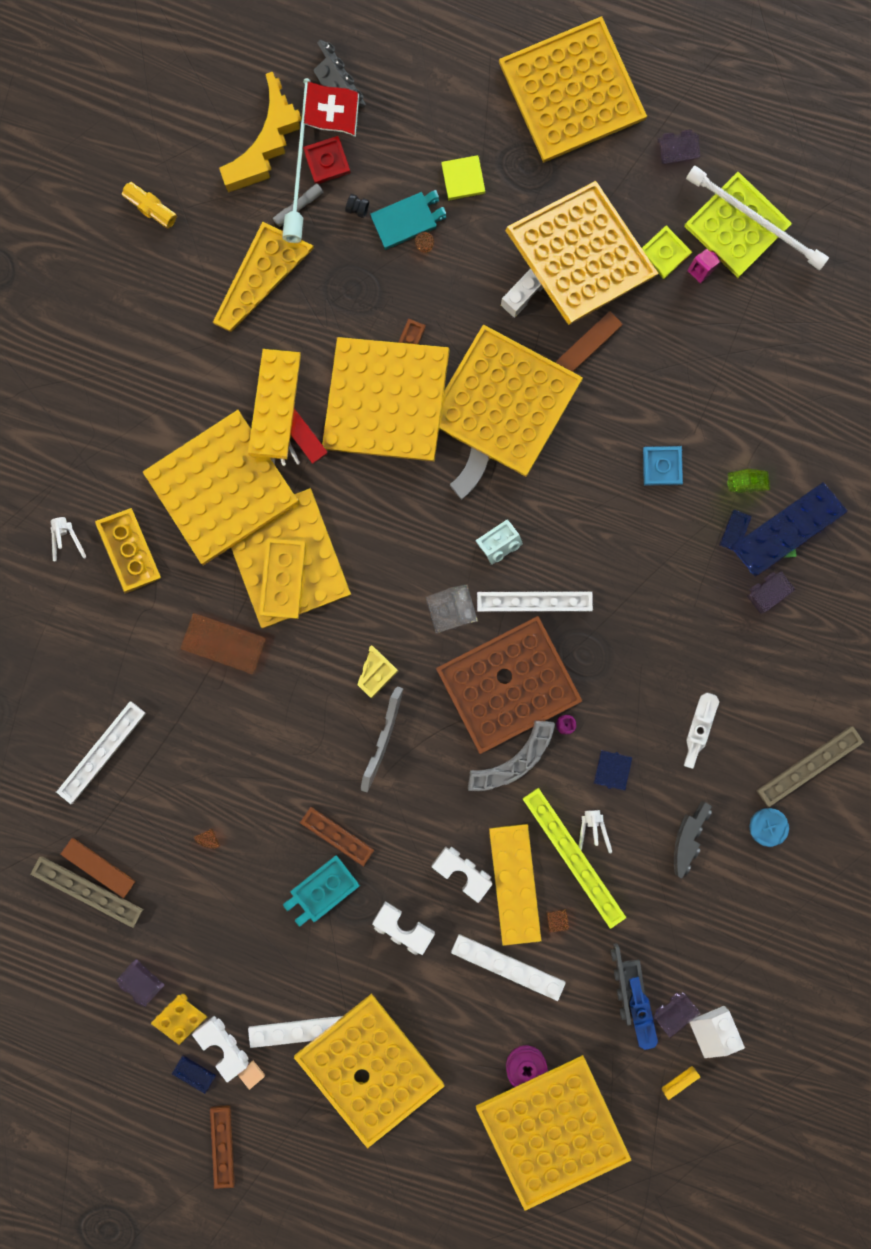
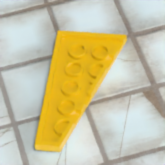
[213,222,314,332]

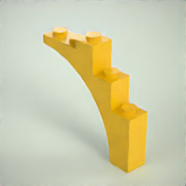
[219,72,301,193]

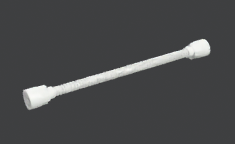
[686,166,829,271]

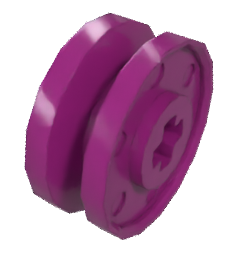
[506,1045,548,1087]

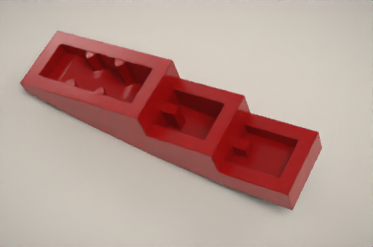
[290,409,328,464]

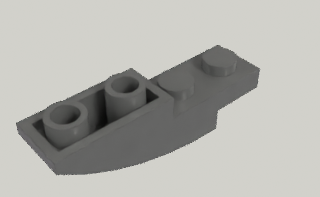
[674,801,712,878]

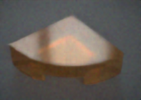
[194,829,220,848]

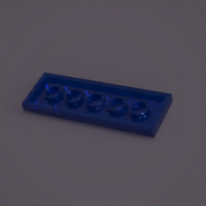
[732,482,848,577]

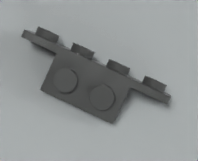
[313,40,366,107]
[611,943,645,1026]

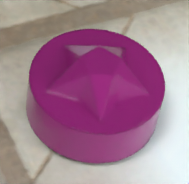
[556,715,576,734]

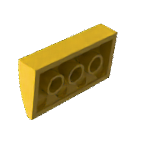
[95,508,161,594]

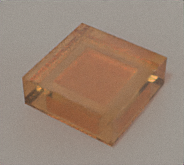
[546,909,569,933]

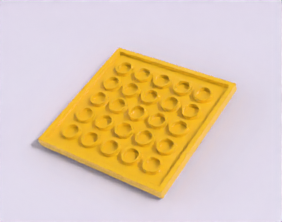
[499,16,647,163]
[505,181,658,325]
[439,325,583,477]
[322,337,450,462]
[143,410,299,565]
[476,1055,631,1211]

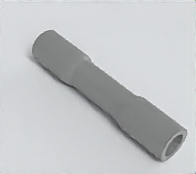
[273,183,323,228]

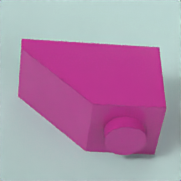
[687,249,720,284]

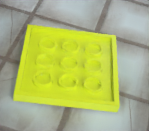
[684,172,792,278]

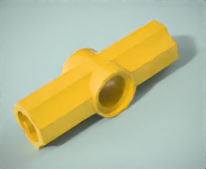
[122,182,177,229]

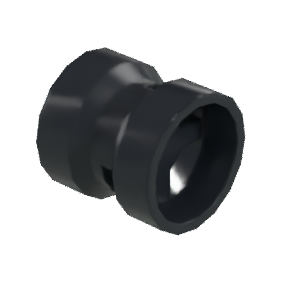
[345,194,370,218]

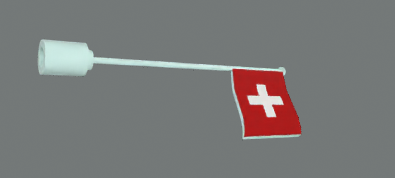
[282,78,359,243]

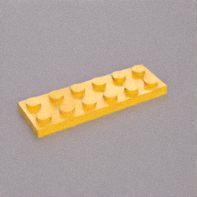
[248,349,301,459]
[489,824,541,946]

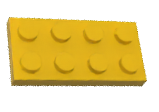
[259,538,306,619]

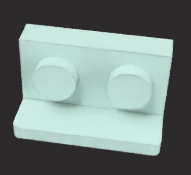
[476,519,523,564]

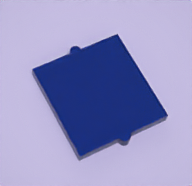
[594,750,632,790]

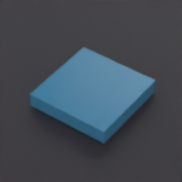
[643,446,683,486]

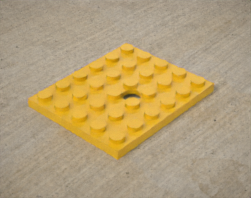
[231,488,351,629]
[294,993,444,1149]

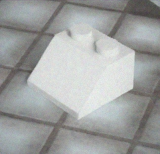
[689,1006,745,1058]

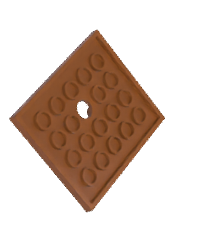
[436,616,582,754]

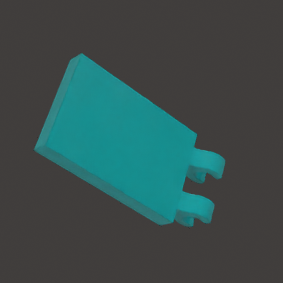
[370,190,447,250]
[283,855,360,927]

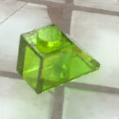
[728,469,770,493]

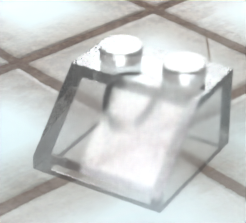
[426,584,478,634]

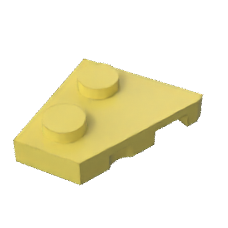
[357,645,399,698]

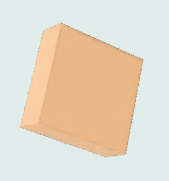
[238,1060,265,1090]

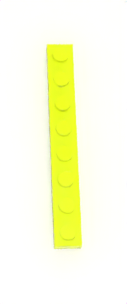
[522,788,626,929]

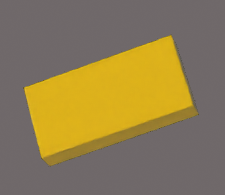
[661,1066,700,1100]

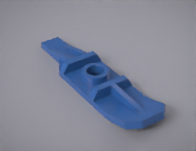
[629,977,658,1050]

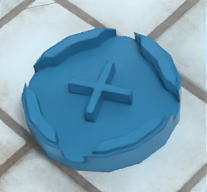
[749,808,789,847]

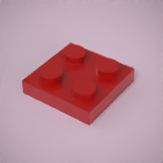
[303,136,351,184]

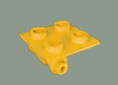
[151,993,207,1045]

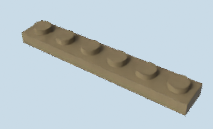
[756,726,864,807]
[30,856,144,928]

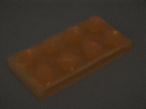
[181,613,266,674]

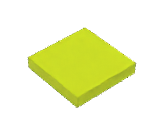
[441,155,485,201]
[642,225,692,279]

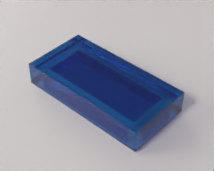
[719,510,752,552]
[172,1055,216,1094]

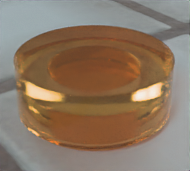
[415,232,434,252]

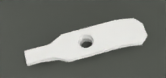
[684,693,719,769]

